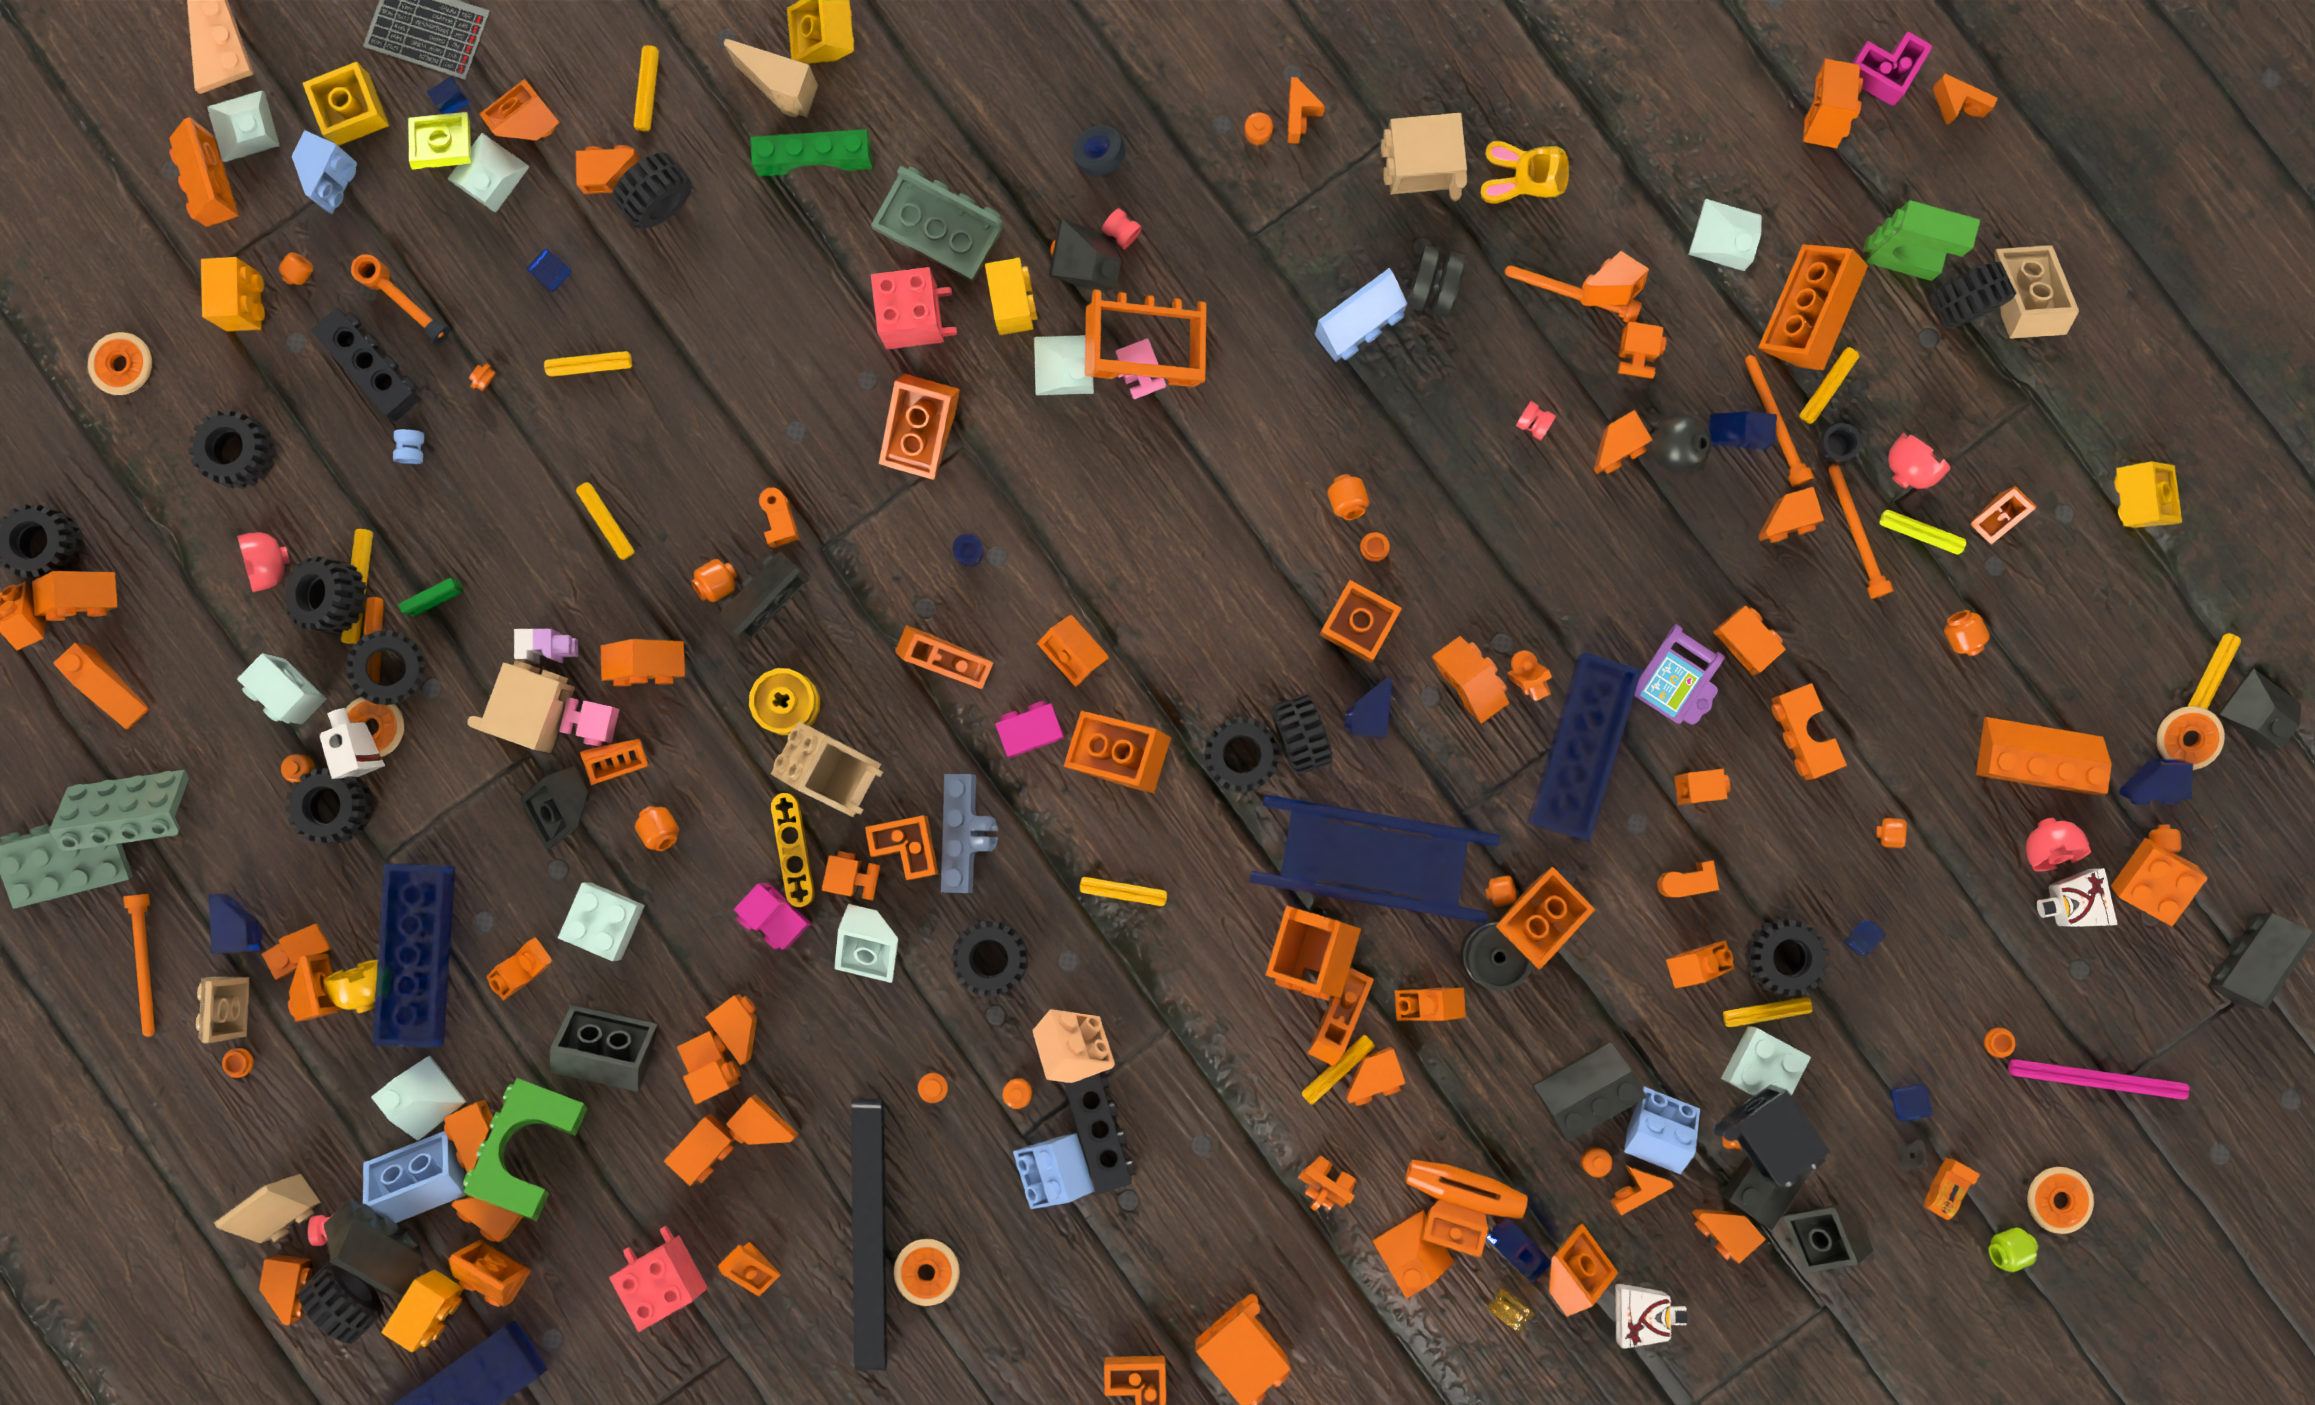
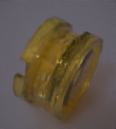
[1486,1287,1535,1333]

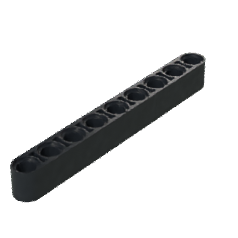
[851,1099,888,1371]

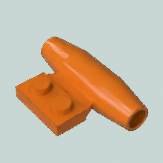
[1405,1160,1528,1258]

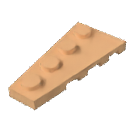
[187,0,254,94]

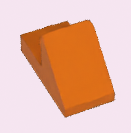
[1933,74,1998,125]
[1287,77,1325,144]
[261,924,331,980]
[1609,1165,1674,1215]
[718,1242,781,1296]

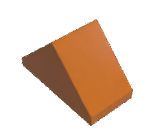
[1970,486,2037,544]

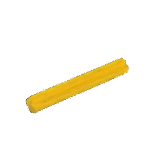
[341,529,373,644]

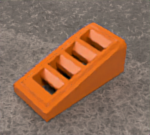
[580,739,649,785]

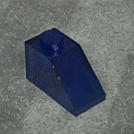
[1708,411,1777,450]
[1344,678,1393,739]
[209,894,262,954]
[1486,1217,1551,1284]

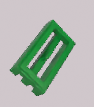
[398,578,464,617]

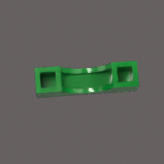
[750,129,873,176]

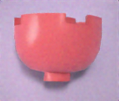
[1888,433,1950,489]
[237,532,290,592]
[2025,818,2091,871]

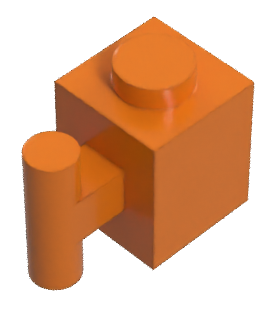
[1618,321,1666,379]
[822,851,880,900]

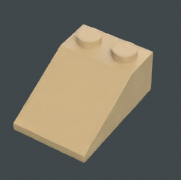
[724,39,818,118]
[1994,245,2079,338]
[196,977,250,1043]
[214,1174,321,1243]

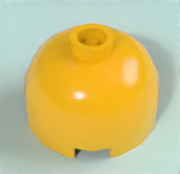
[323,959,388,1013]

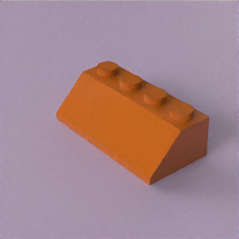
[1758,244,1868,370]
[1976,717,2112,795]

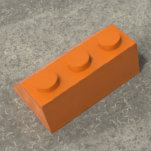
[169,117,239,227]

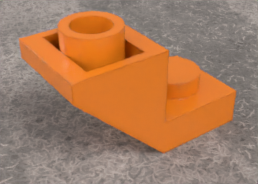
[486,937,553,1001]

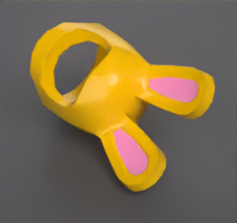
[1480,141,1569,204]

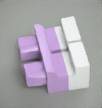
[514,629,578,664]

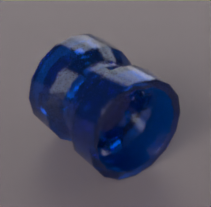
[952,534,984,567]

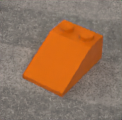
[879,374,960,480]
[1064,711,1171,794]
[1496,867,1595,970]
[449,1239,531,1307]

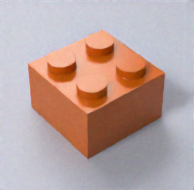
[1319,580,1402,663]
[2111,837,2208,926]

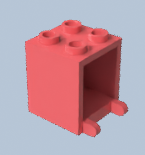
[871,267,957,350]
[609,1226,708,1332]

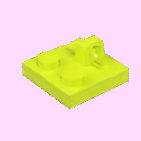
[408,112,471,170]

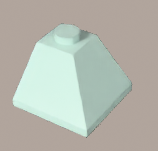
[207,90,280,162]
[448,133,529,213]
[1689,199,1762,271]
[1034,335,1094,395]
[834,904,898,983]
[371,1056,466,1141]

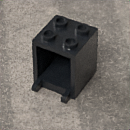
[1713,1084,1831,1188]

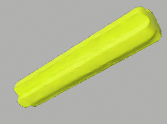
[1879,510,1966,554]

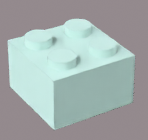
[237,653,327,724]
[558,882,645,961]
[1721,1026,1811,1096]

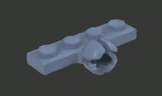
[941,774,999,893]

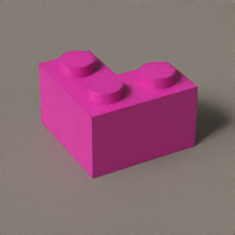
[1852,31,1933,106]
[734,883,812,950]

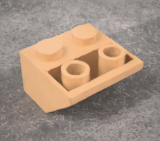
[1033,1009,1115,1083]

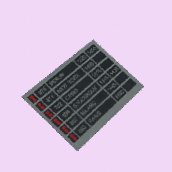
[363,0,490,79]

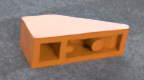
[895,625,993,689]
[53,643,150,729]
[1307,968,1374,1066]

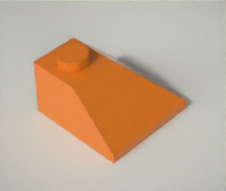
[479,79,560,140]
[288,954,341,1022]
[1372,1209,1455,1299]
[1549,1224,1618,1317]

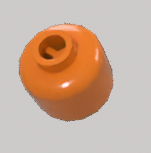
[1327,474,1370,520]
[691,559,737,603]
[1944,610,1990,656]
[634,806,680,851]

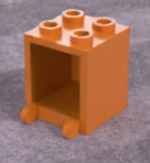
[1266,905,1361,1001]
[1195,1294,1291,1405]

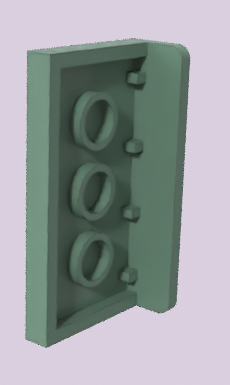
[871,166,1004,282]
[49,770,189,851]
[0,824,133,909]

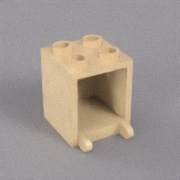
[1381,113,1467,201]
[468,660,575,753]
[771,721,883,817]

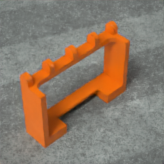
[1085,289,1206,387]

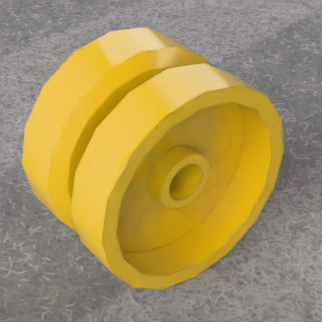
[749,668,820,735]

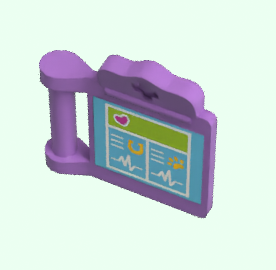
[1631,624,1725,725]

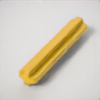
[634,46,659,132]
[1799,347,1859,424]
[544,351,632,377]
[576,482,634,560]
[2188,633,2241,709]
[1080,877,1167,906]
[1723,997,1812,1027]
[1302,1035,1375,1105]

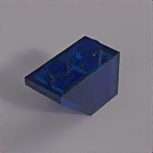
[2119,759,2193,805]

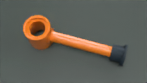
[351,254,450,344]

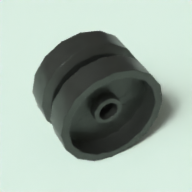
[1408,244,1465,318]
[1460,922,1533,991]

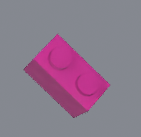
[995,701,1064,758]

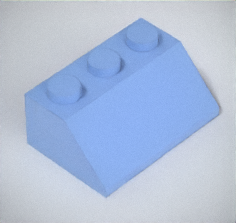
[1315,268,1408,362]
[363,1131,465,1223]

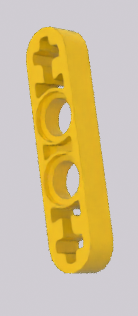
[771,793,815,907]

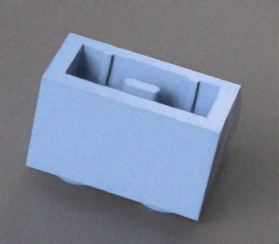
[292,130,357,214]
[1624,1087,1700,1174]
[1013,1133,1094,1209]

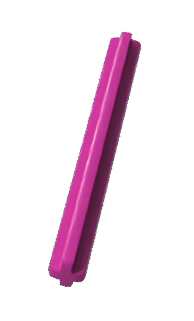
[2008,1059,2190,1100]

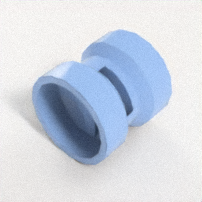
[393,430,424,464]

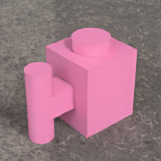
[1115,338,1166,399]
[559,697,619,747]

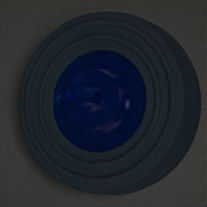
[1073,125,1125,177]

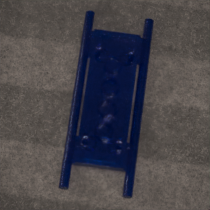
[1250,795,1500,923]

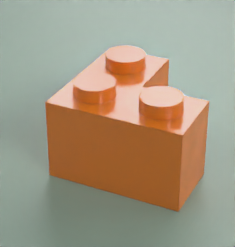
[1803,58,1863,148]
[32,571,117,621]
[1431,636,1509,724]
[601,639,685,687]
[865,815,939,880]
[677,1030,741,1105]
[1104,1356,1166,1405]

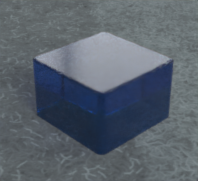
[427,77,469,114]
[527,248,571,292]
[1843,920,1886,956]
[1891,1084,1933,1121]

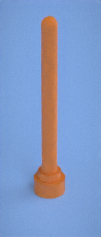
[1505,265,1642,323]
[1745,355,1814,488]
[1828,464,1894,599]
[123,894,155,1037]

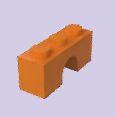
[1771,683,1847,780]

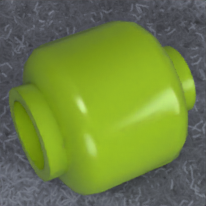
[1989,1228,2038,1272]

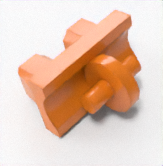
[1507,650,1552,701]
[1298,1156,1356,1211]

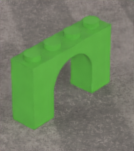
[1863,200,1980,281]
[463,1078,588,1222]

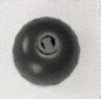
[1652,414,1712,473]

